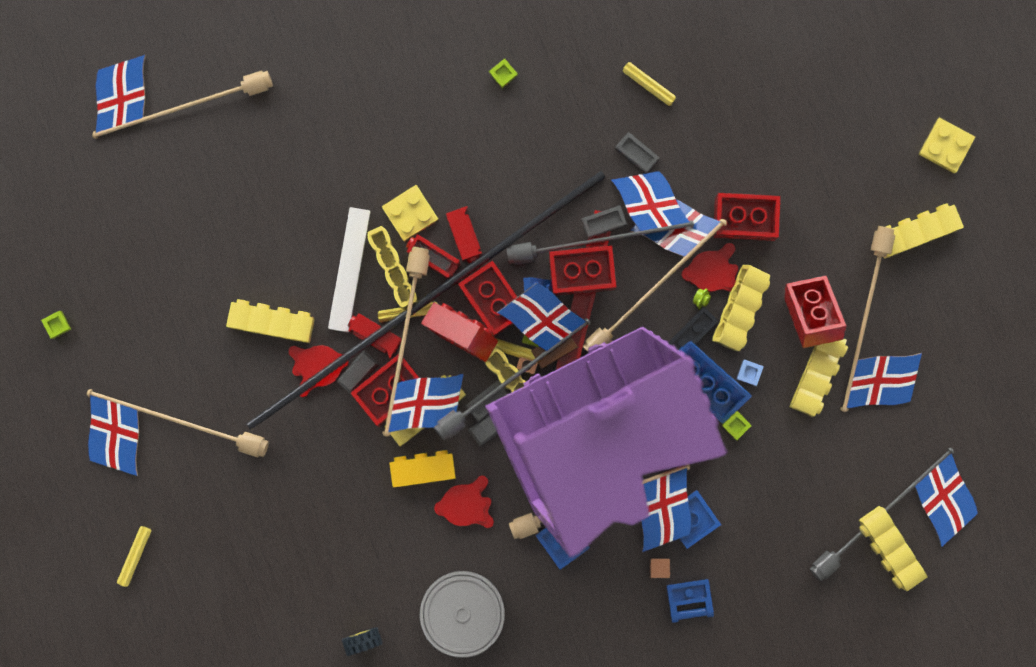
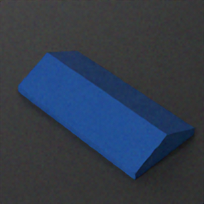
[678,341,752,424]

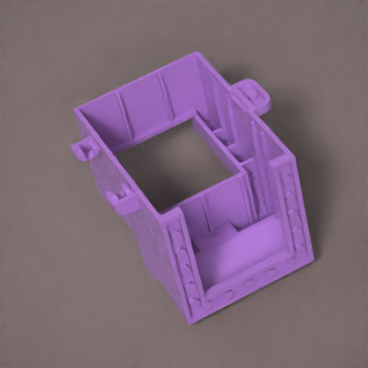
[485,326,727,557]

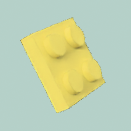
[919,118,975,174]
[382,185,439,242]

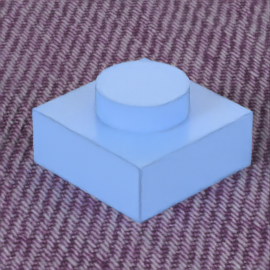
[736,360,764,386]

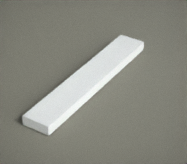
[328,207,371,333]

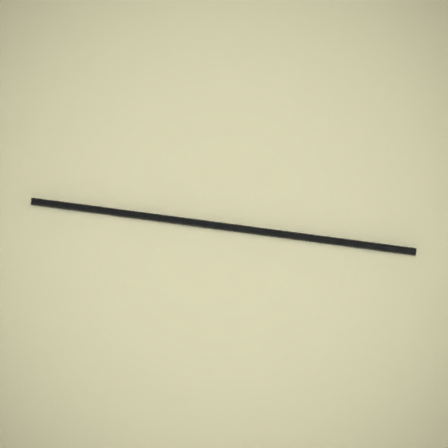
[246,171,605,430]

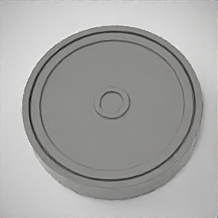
[420,571,505,657]

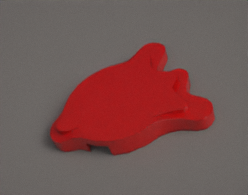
[682,243,738,292]
[288,345,349,397]
[434,476,494,528]

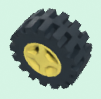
[342,627,383,656]

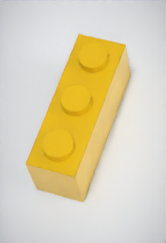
[389,450,456,487]

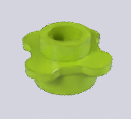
[693,289,711,310]

